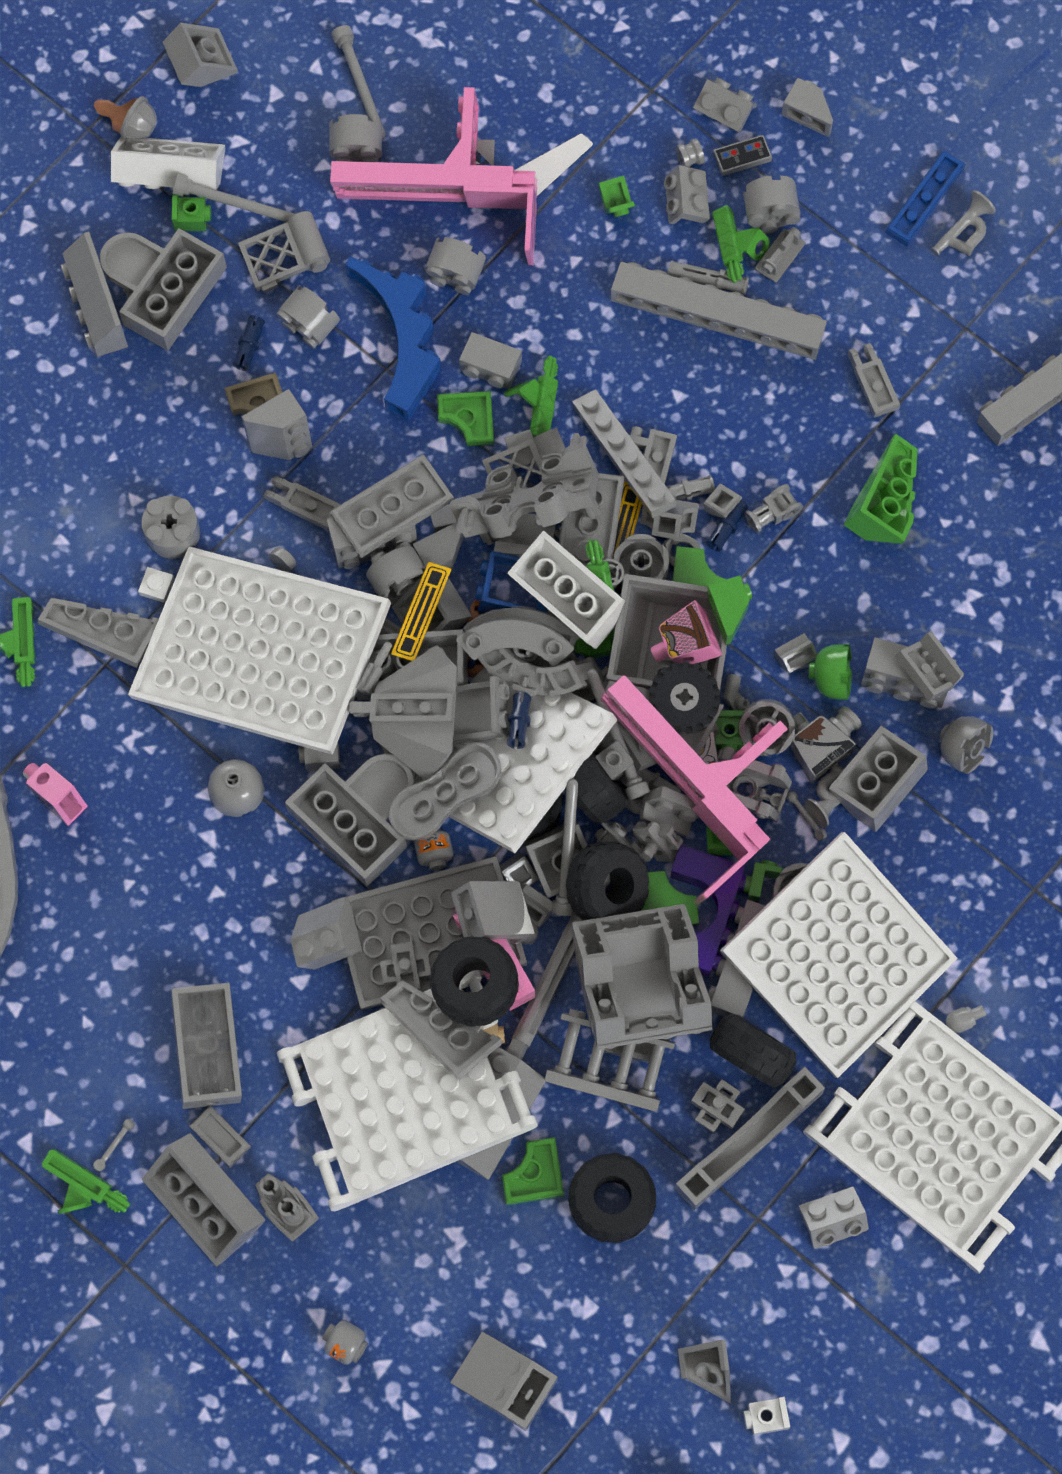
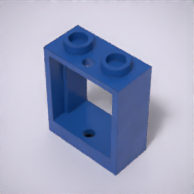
[475,551,548,613]

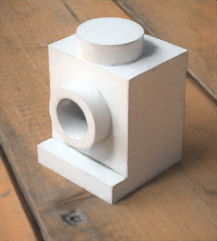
[743,1397,790,1435]

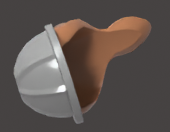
[94,96,157,139]

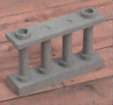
[544,1009,676,1112]

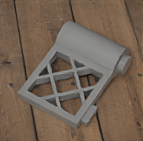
[238,211,330,293]
[482,428,566,489]

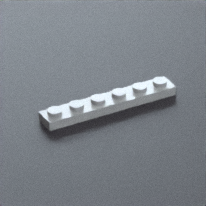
[572,389,677,518]

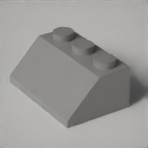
[241,389,312,460]
[829,726,928,832]

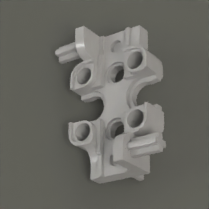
[450,433,601,545]

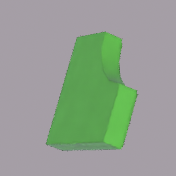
[437,391,494,446]
[673,546,726,587]
[641,871,699,926]
[502,1137,564,1205]

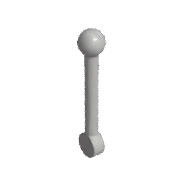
[787,791,827,841]
[93,1119,134,1171]

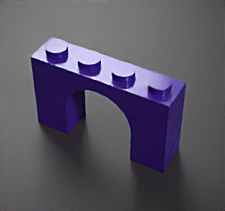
[670,845,746,978]

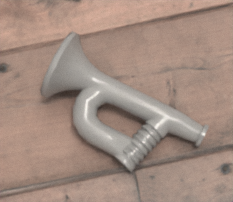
[931,190,996,257]
[805,764,844,828]

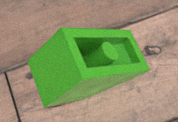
[707,575,752,645]

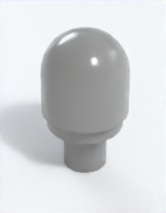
[946,1005,986,1033]

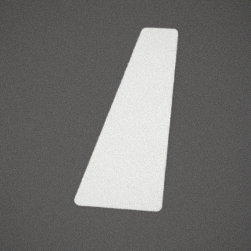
[514,134,593,196]

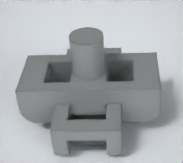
[633,821,683,862]
[380,942,431,991]
[691,1079,745,1134]

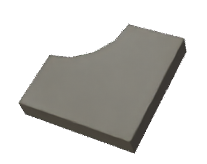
[224,372,283,415]

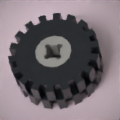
[649,661,720,735]

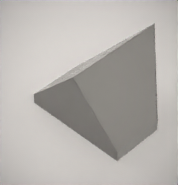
[678,1340,731,1404]

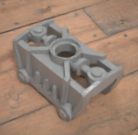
[717,746,792,823]

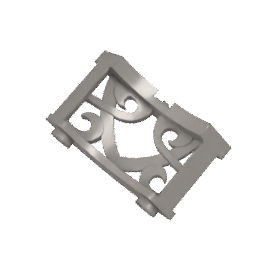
[456,606,580,666]
[478,648,605,696]

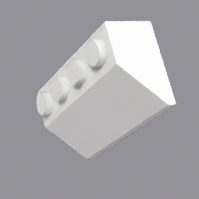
[111,137,225,190]
[507,530,625,649]

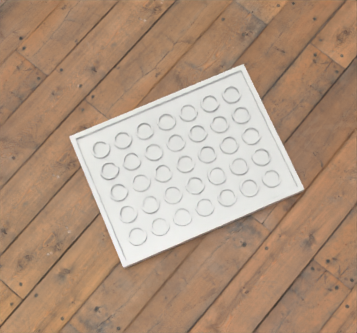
[128,547,391,755]

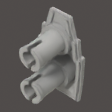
[255,1173,319,1242]

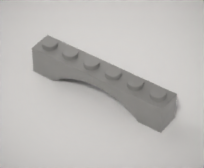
[675,1067,825,1211]

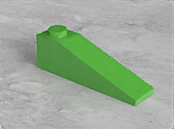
[844,434,918,544]

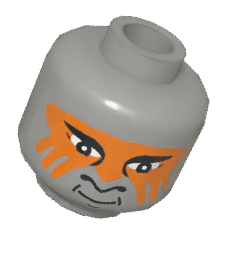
[414,828,454,871]
[322,1320,368,1365]

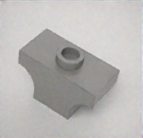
[640,500,699,540]

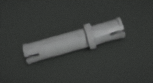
[668,260,749,295]

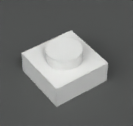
[138,567,175,603]

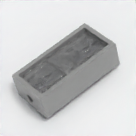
[171,983,242,1109]

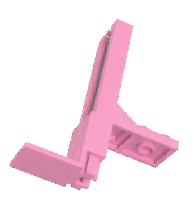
[330,87,537,265]
[600,675,788,905]

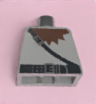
[789,712,856,784]

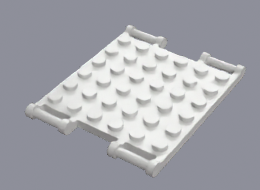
[277,970,538,1211]
[803,1001,1062,1274]

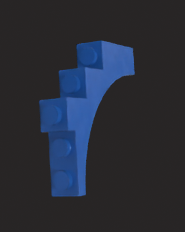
[345,256,441,422]

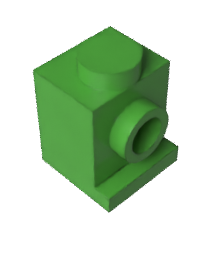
[172,195,212,231]
[714,710,743,752]

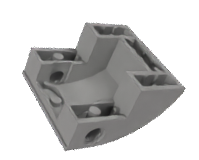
[572,904,712,1050]

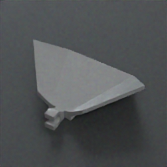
[349,645,458,780]

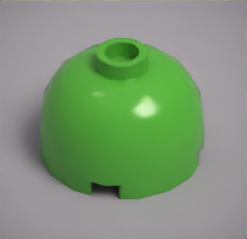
[809,644,852,700]

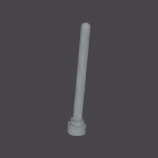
[331,25,386,139]
[172,173,295,222]
[587,669,650,800]
[552,779,578,916]

